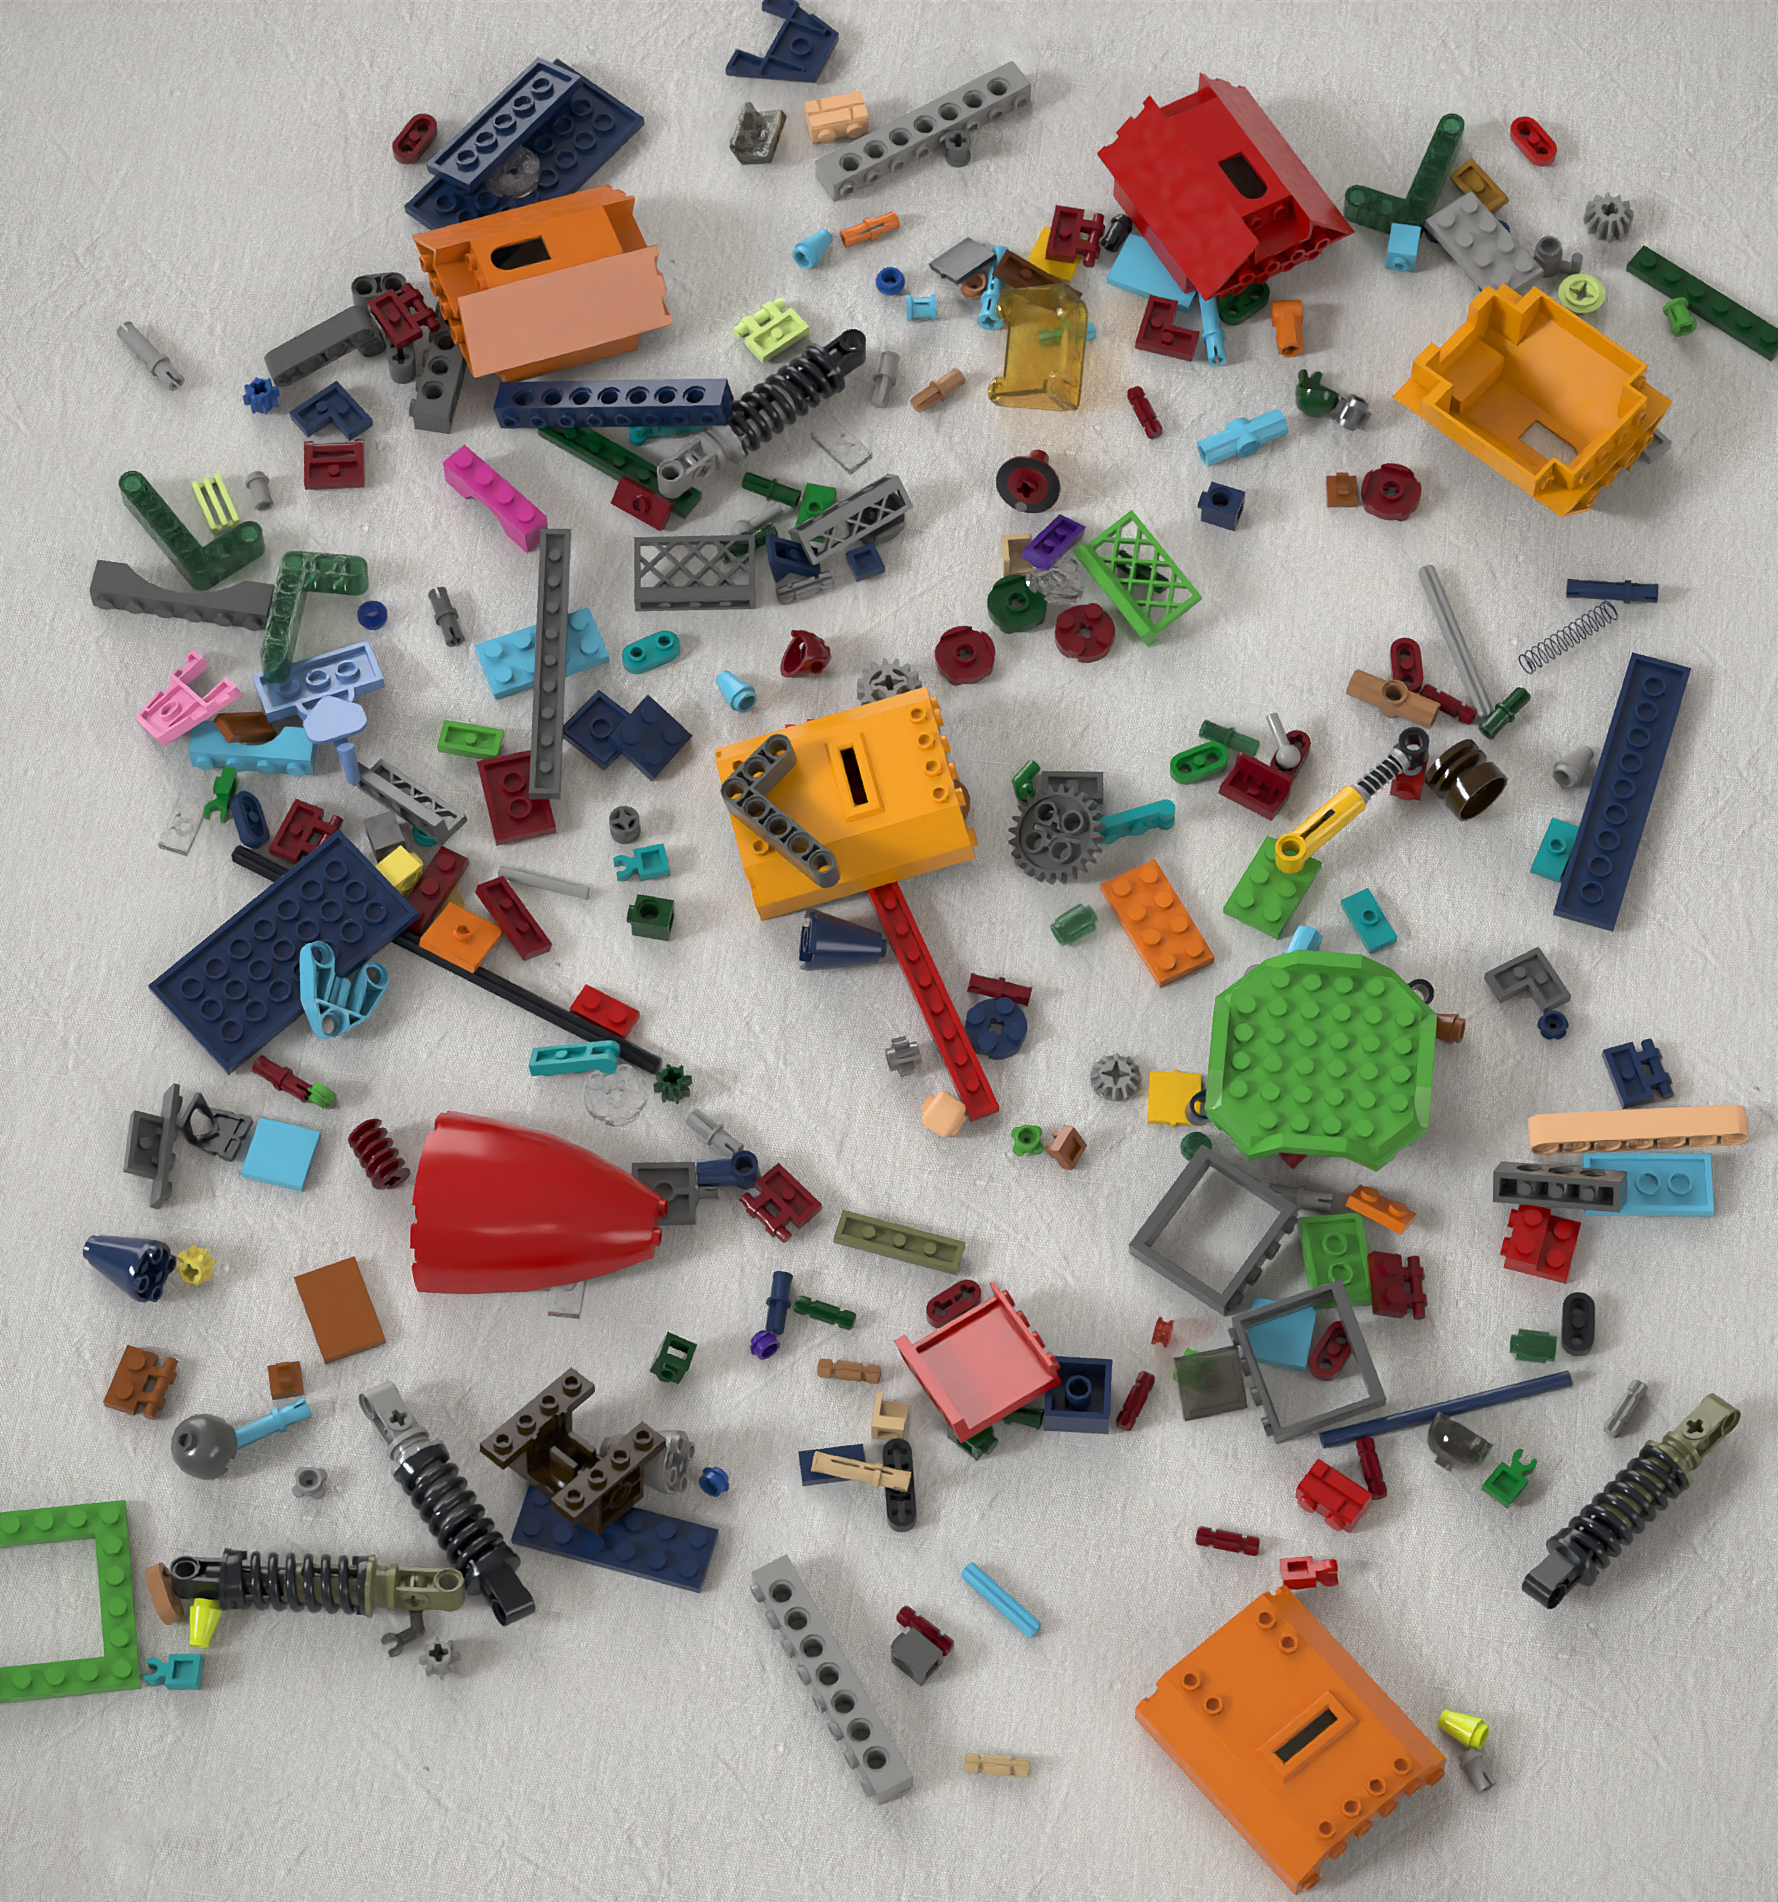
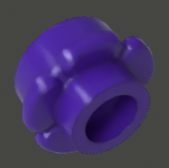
[750,1330,780,1360]

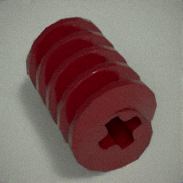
[348,1118,411,1190]

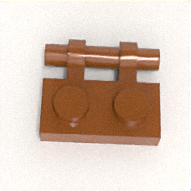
[103,1345,179,1420]

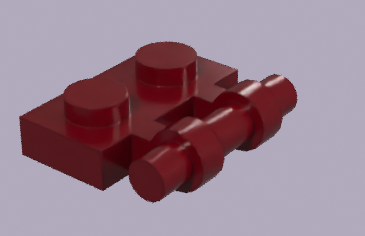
[1045,205,1105,268]
[367,283,441,350]
[269,799,343,864]
[739,1163,822,1243]
[1367,1251,1428,1320]

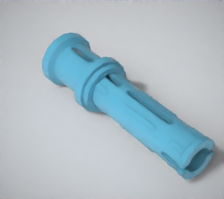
[977,246,1009,330]

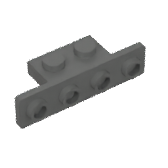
[123,1083,183,1209]

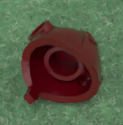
[780,629,832,678]

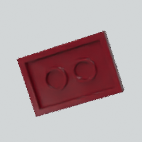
[477,750,557,846]

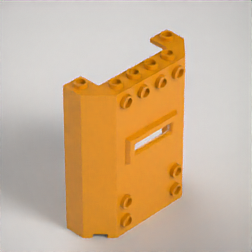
[715,686,978,921]

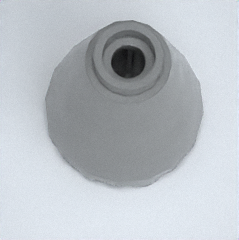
[600,1430,695,1495]

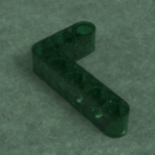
[1343,113,1465,238]
[119,471,265,591]
[260,550,369,684]

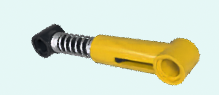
[1275,727,1430,874]

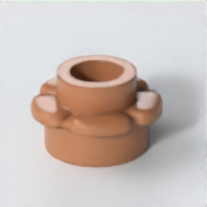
[960,272,987,300]

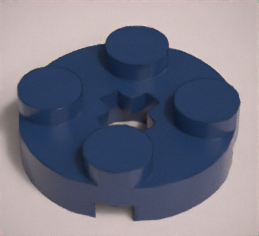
[965,997,1027,1060]

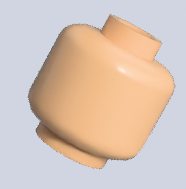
[920,1091,968,1138]

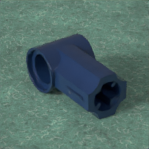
[696,1150,761,1190]

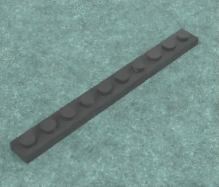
[529,529,572,800]

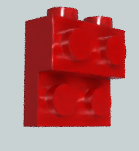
[1500,1204,1581,1284]

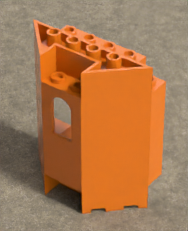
[411,184,672,382]

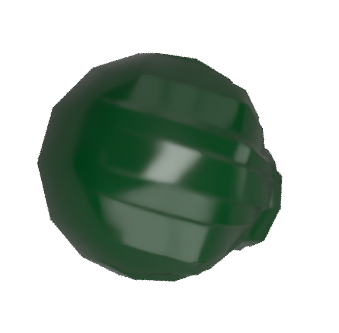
[1295,369,1340,418]

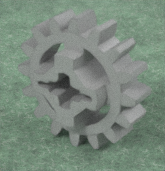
[857,658,922,706]

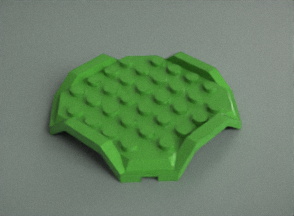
[1205,950,1437,1172]

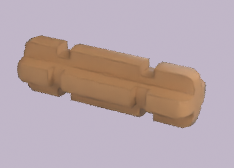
[817,1358,881,1384]

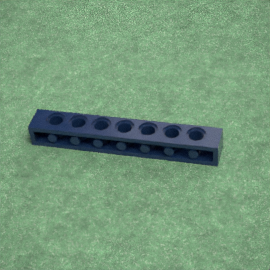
[493,379,734,429]

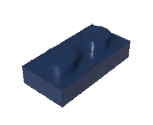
[798,1444,866,1486]

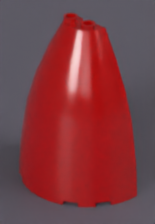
[410,1111,668,1294]

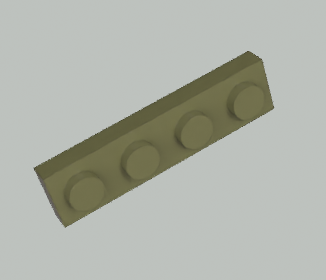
[834,1210,966,1276]

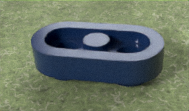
[230,791,270,849]

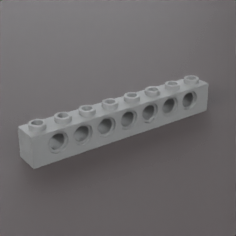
[816,60,1031,202]
[750,1554,913,1805]

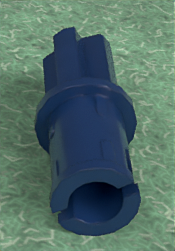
[765,1271,793,1335]

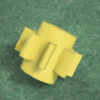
[174,1244,217,1287]

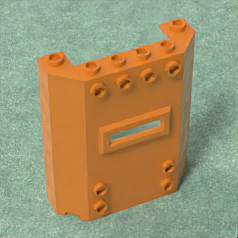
[1135,1585,1447,1895]

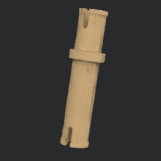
[811,1451,912,1493]

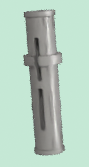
[117,321,184,391]

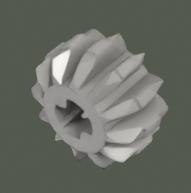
[1583,192,1634,243]

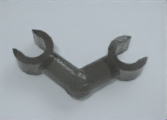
[381,1609,426,1657]

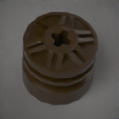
[1424,739,1508,821]

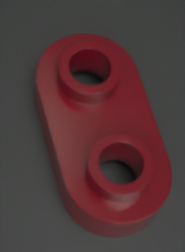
[392,113,438,164]
[1389,637,1424,694]
[1309,1321,1353,1381]

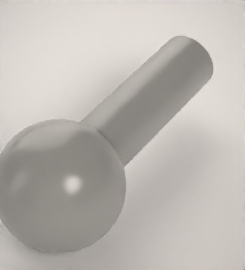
[731,502,784,535]
[1266,713,1301,769]

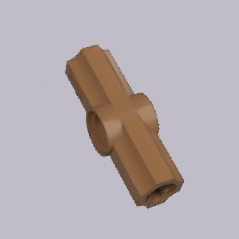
[1346,669,1441,729]

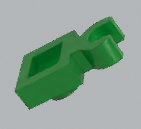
[1481,1448,1537,1509]

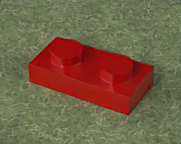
[570,984,640,1039]

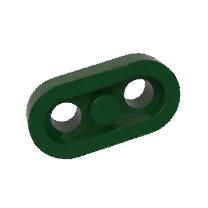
[1218,282,1270,326]

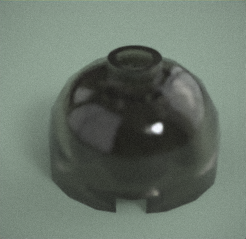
[1427,1411,1494,1472]

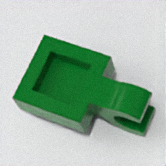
[204,766,239,823]

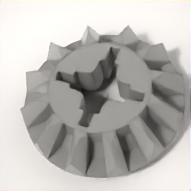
[1090,1053,1141,1101]

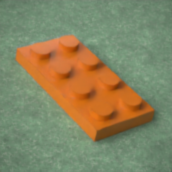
[1100,859,1215,988]

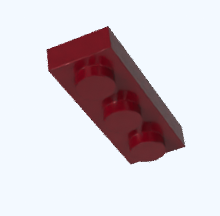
[406,846,470,936]
[475,876,552,961]

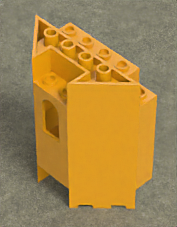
[1392,283,1673,518]

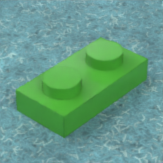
[437,720,504,760]

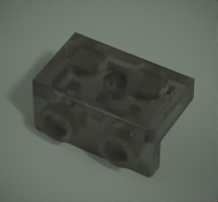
[729,102,787,165]

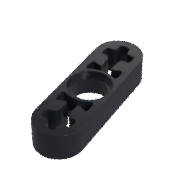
[883,1438,916,1532]

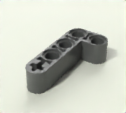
[351,272,416,384]
[264,305,386,387]

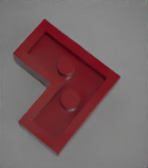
[1135,295,1200,362]

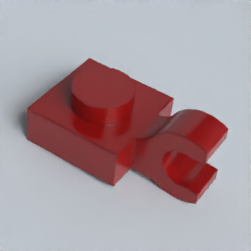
[1280,1556,1338,1590]

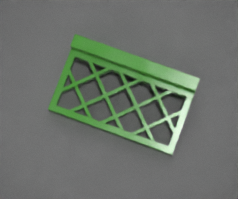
[1073,510,1203,647]

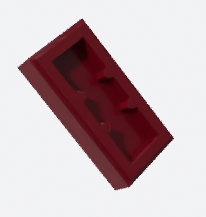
[610,476,675,531]

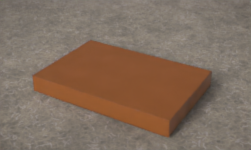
[294,1256,386,1364]

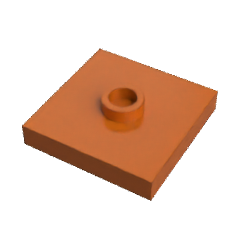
[419,902,503,973]

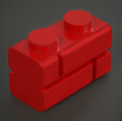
[1295,1458,1373,1533]

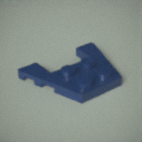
[725,0,839,83]

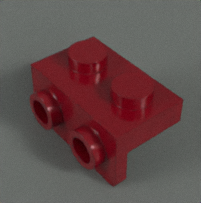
[1218,752,1294,821]

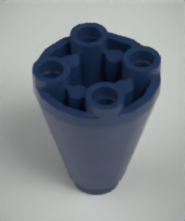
[83,1235,177,1303]

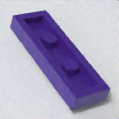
[1021,514,1086,571]

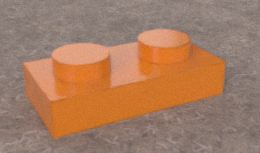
[1345,1184,1416,1235]

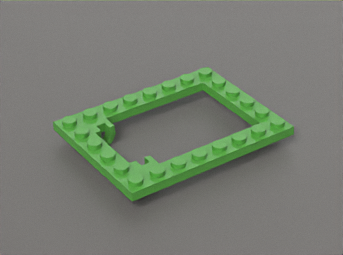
[0,1500,141,1703]

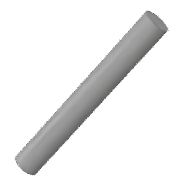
[498,866,590,900]

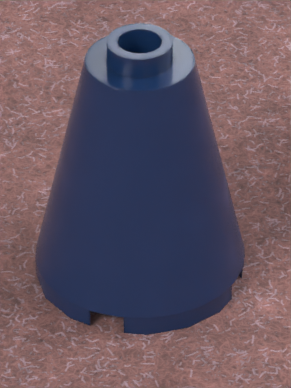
[799,909,887,971]

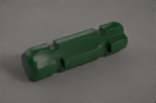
[793,1295,856,1330]

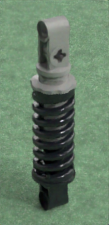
[657,329,866,498]
[358,1381,535,1627]

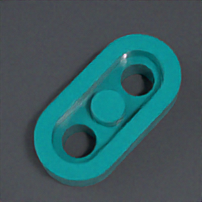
[622,630,680,674]

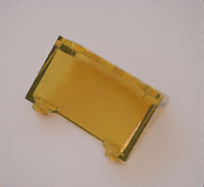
[988,283,1088,412]

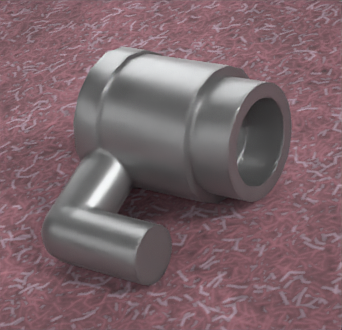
[1533,236,1583,278]

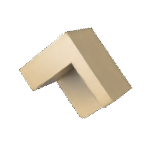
[1001,533,1034,578]
[871,1391,909,1441]

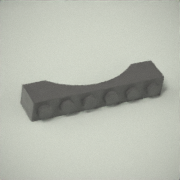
[89,560,277,631]

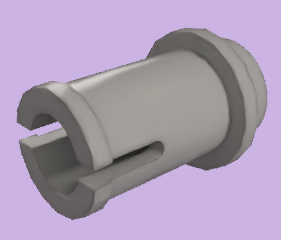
[245,471,274,511]
[1458,1748,1497,1793]

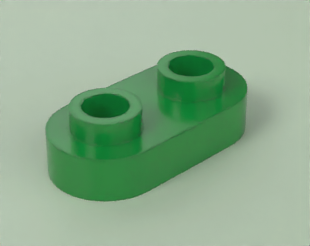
[1170,741,1229,785]

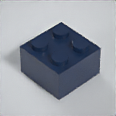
[1044,1356,1113,1434]

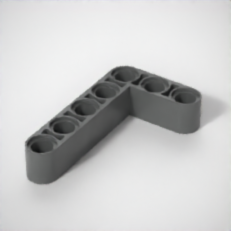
[720,734,841,888]

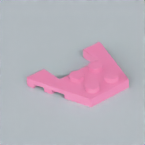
[135,650,243,747]

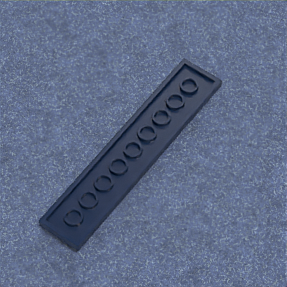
[1553,652,1691,932]

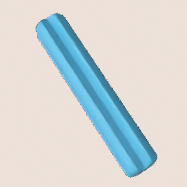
[961,1562,1041,1638]

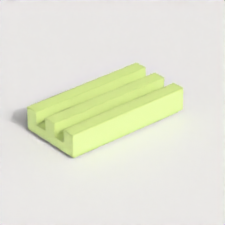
[191,473,241,535]

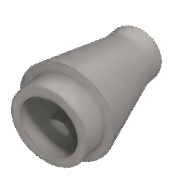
[1553,744,1594,788]

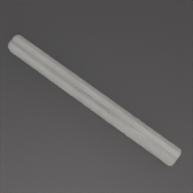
[1419,565,1494,721]

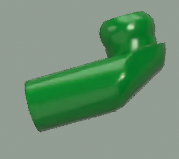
[1012,760,1041,802]

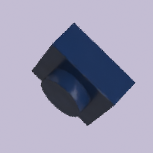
[845,543,885,582]

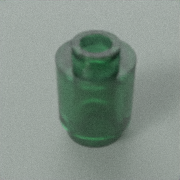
[1050,903,1098,946]
[1509,1328,1557,1364]

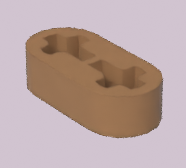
[145,1563,184,1625]

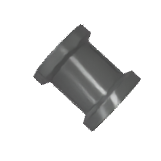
[945,130,971,168]

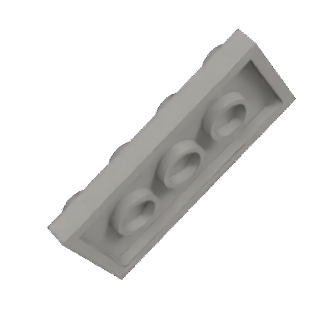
[1424,192,1544,293]

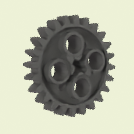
[1008,784,1107,885]

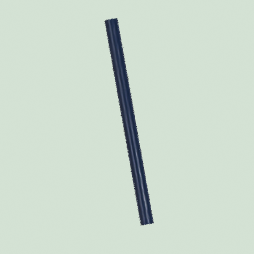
[1319,1370,1572,1449]

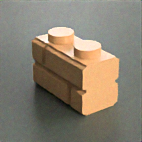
[804,91,869,144]

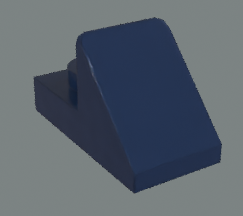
[765,535,821,583]

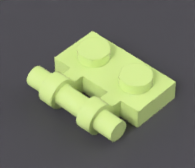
[732,298,810,364]

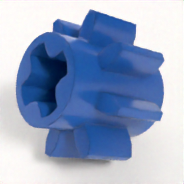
[243,377,280,415]

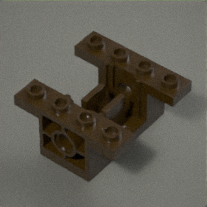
[480,1367,666,1536]

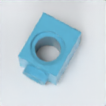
[1385,223,1421,272]

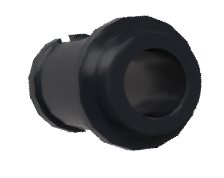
[1101,214,1133,252]

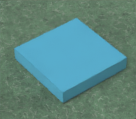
[241,1117,321,1192]
[1242,1297,1317,1371]

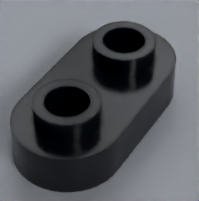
[1561,1292,1595,1356]

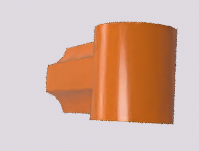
[1271,299,1304,358]

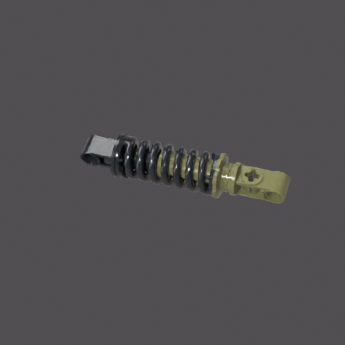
[1522,1393,1741,1610]
[170,1548,465,1618]

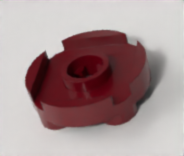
[1361,463,1422,521]
[1054,603,1115,663]
[935,626,995,686]

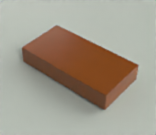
[213,712,277,743]

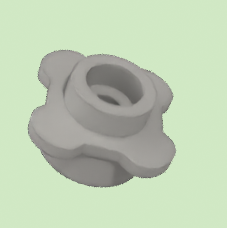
[292,1467,327,1500]

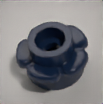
[1537,1010,1569,1040]

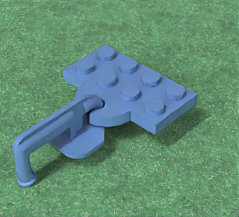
[252,641,385,787]

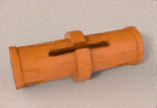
[840,210,900,248]

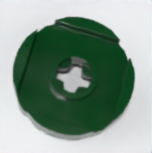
[987,574,1048,634]

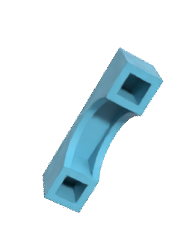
[189,720,318,777]

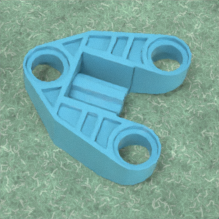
[300,941,389,1040]

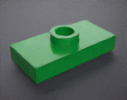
[795,483,836,543]

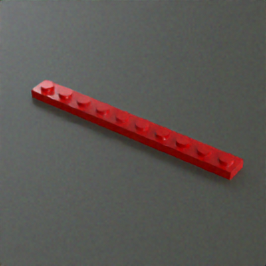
[866,881,999,1122]

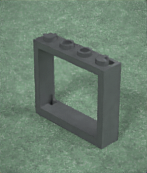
[1129,1144,1299,1317]
[1228,1279,1386,1444]

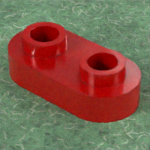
[1510,116,1557,167]

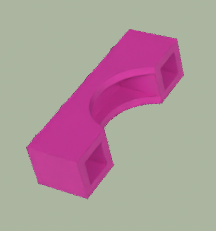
[443,444,548,553]

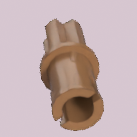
[910,367,966,413]

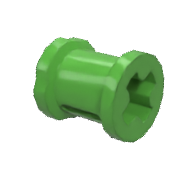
[1662,297,1698,337]

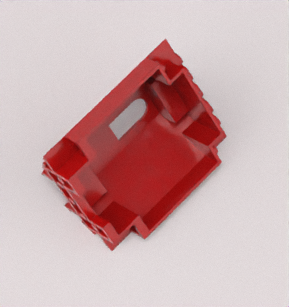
[1097,73,1355,301]

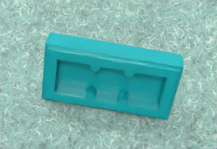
[1530,817,1579,883]
[1340,888,1398,954]

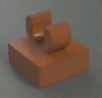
[1326,472,1358,508]
[1044,1124,1087,1170]
[267,1361,304,1400]

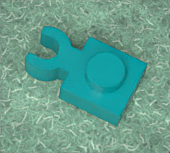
[613,843,670,882]
[143,1654,205,1690]

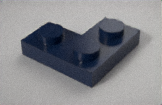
[289,381,373,441]

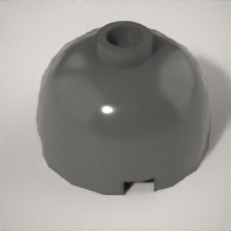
[171,1414,238,1480]

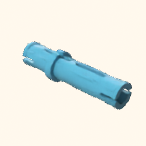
[1197,291,1227,366]
[235,1397,312,1450]

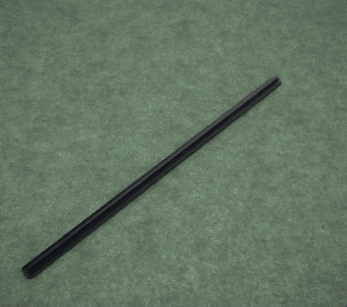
[231,845,662,1074]

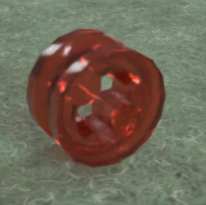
[1151,1316,1175,1348]

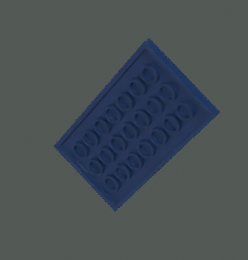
[404,58,645,268]
[148,830,420,1076]

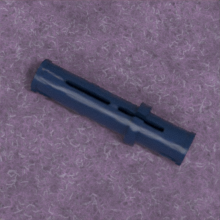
[1566,579,1659,604]

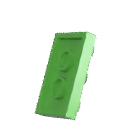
[1223,836,1322,940]
[1297,1213,1372,1310]

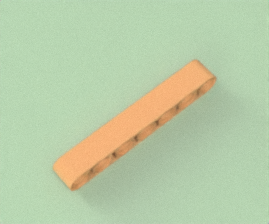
[1527,1105,1749,1155]

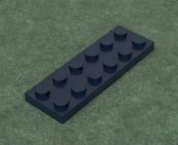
[426,57,583,193]
[511,1484,719,1594]

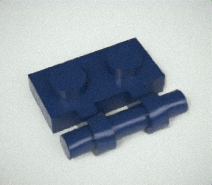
[1602,1038,1674,1109]

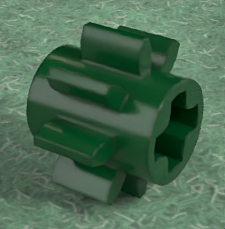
[653,1064,692,1105]

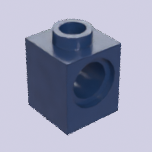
[1197,481,1246,532]

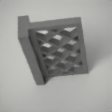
[634,535,756,612]

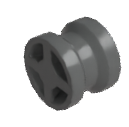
[609,806,641,844]

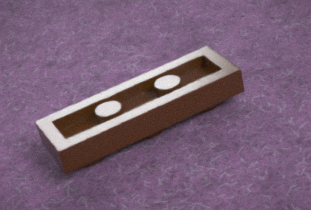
[992,249,1083,320]

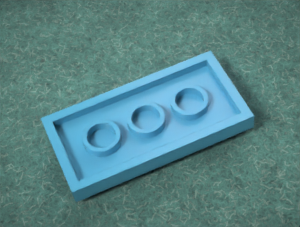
[474,607,609,700]
[1582,1153,1714,1217]

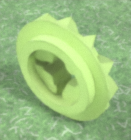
[1558,273,1605,316]

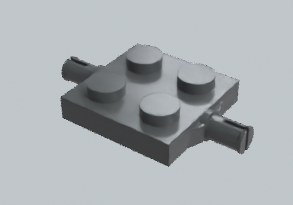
[632,1162,718,1226]

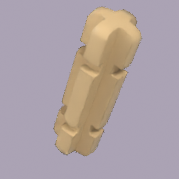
[964,1753,1030,1778]

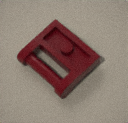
[304,439,365,490]

